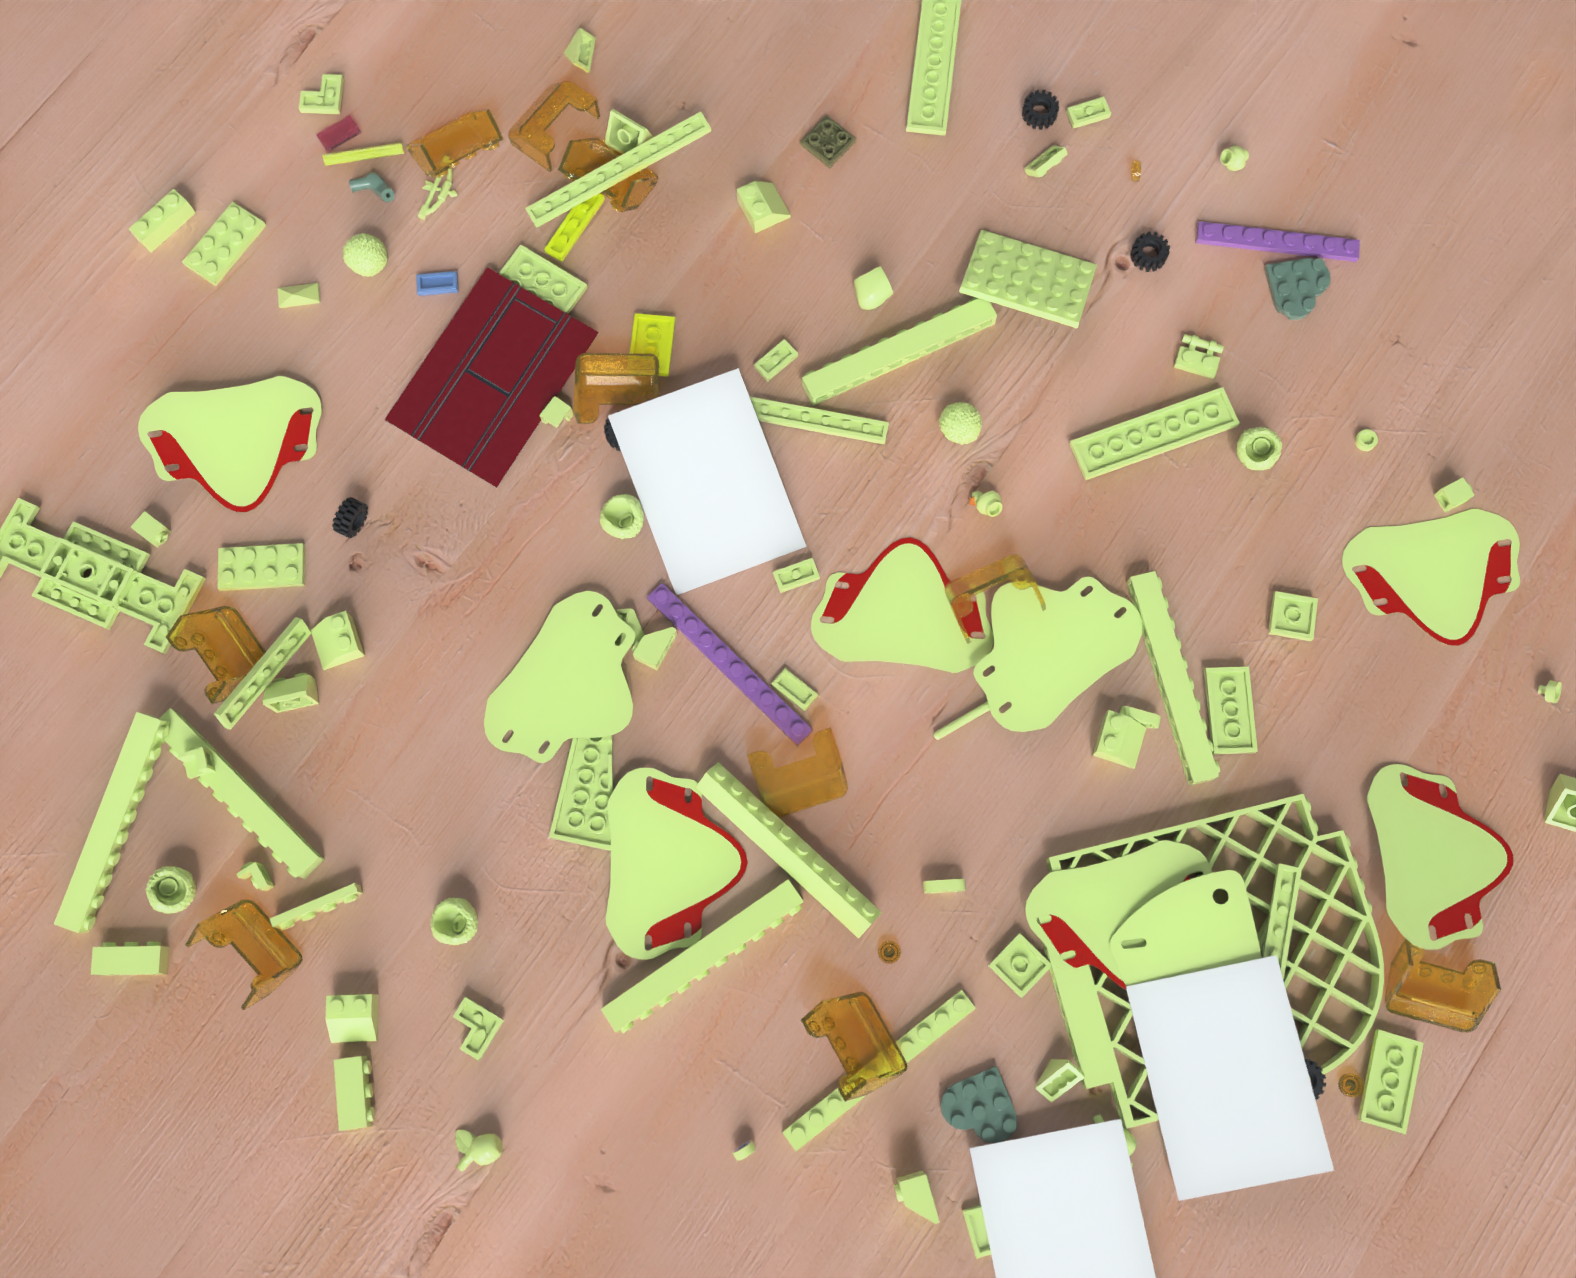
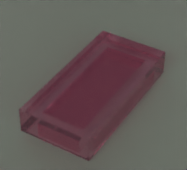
[316,115,361,153]

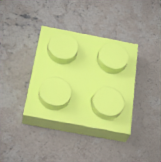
[1268,591,1318,641]
[988,933,1051,998]

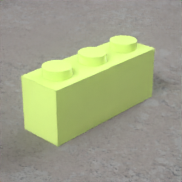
[129,189,196,253]
[91,942,169,975]
[334,1056,375,1131]

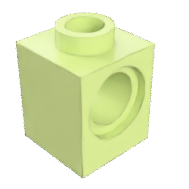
[1434,478,1474,512]
[131,511,171,548]

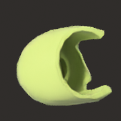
[853,267,893,310]

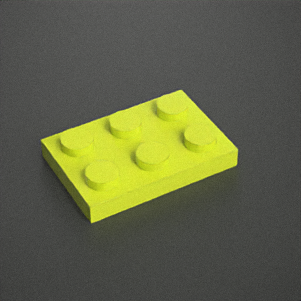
[628,313,676,377]

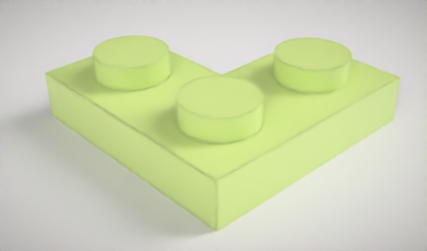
[299,74,344,114]
[453,997,504,1061]

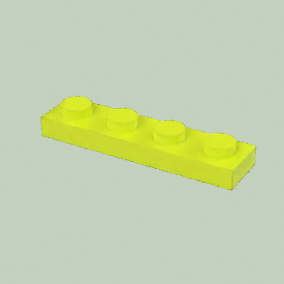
[544,193,605,262]

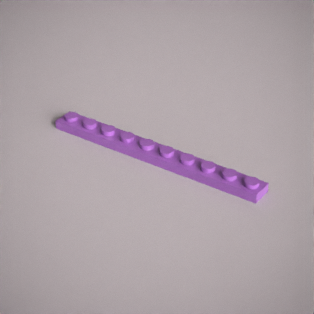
[647,583,813,746]

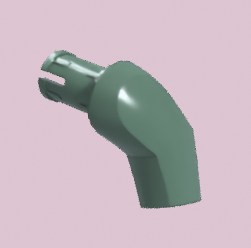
[349,173,395,203]

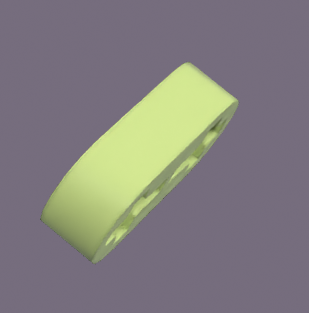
[1119,706,1161,729]
[923,879,966,894]

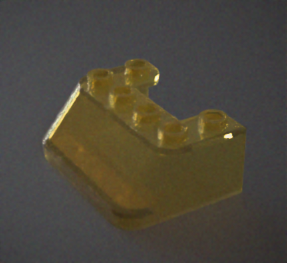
[508,81,600,172]
[406,109,504,178]
[558,138,659,213]
[573,353,661,424]
[166,606,266,704]
[747,727,848,818]
[1385,939,1501,1033]
[801,992,907,1102]

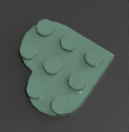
[1264,258,1331,320]
[940,1066,1017,1143]

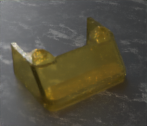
[945,554,1046,644]
[185,899,303,1010]

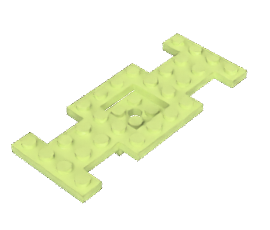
[0,498,206,655]

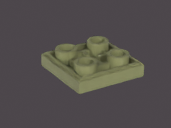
[800,115,856,168]

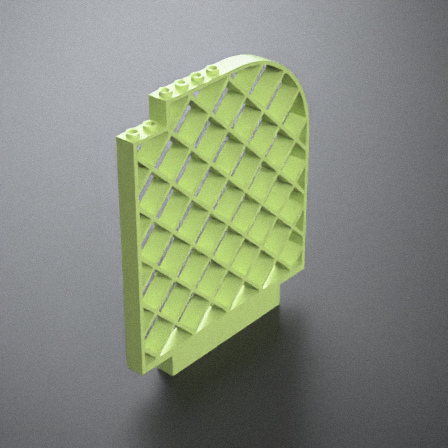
[1037,794,1384,1129]

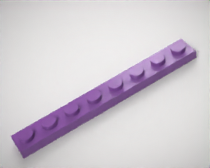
[1196,221,1360,262]

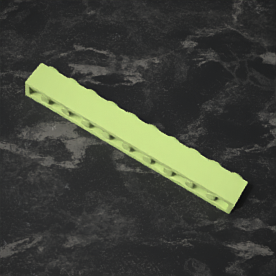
[802,297,997,406]
[1126,571,1220,786]
[159,708,325,879]
[54,712,170,933]
[696,762,882,938]
[601,879,804,1033]

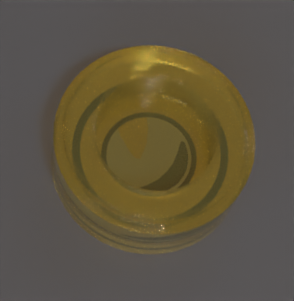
[1131,161,1141,181]
[878,941,901,964]
[1338,1073,1364,1097]

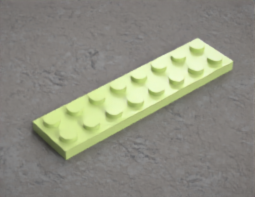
[906,0,961,136]
[1069,387,1240,480]

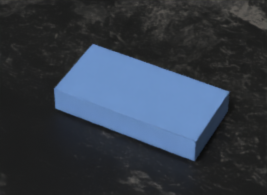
[416,271,459,296]

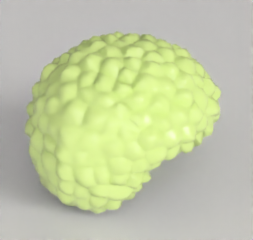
[343,233,388,277]
[939,402,982,445]
[1236,427,1282,471]
[600,494,644,539]
[145,866,196,914]
[430,897,478,945]

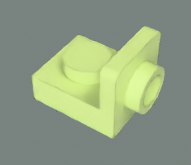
[236,862,275,891]

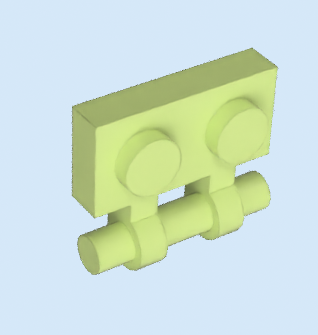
[1174,334,1224,379]

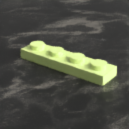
[270,883,363,930]

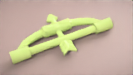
[418,156,458,220]

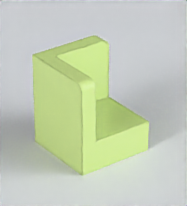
[540,396,574,427]
[177,747,215,779]

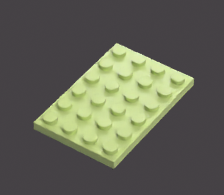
[960,230,1097,328]

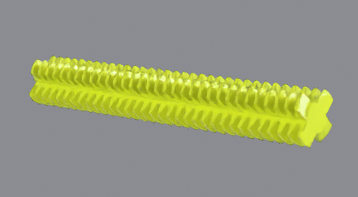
[323,142,404,166]

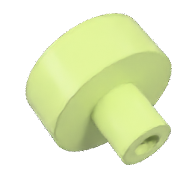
[1538,680,1562,703]

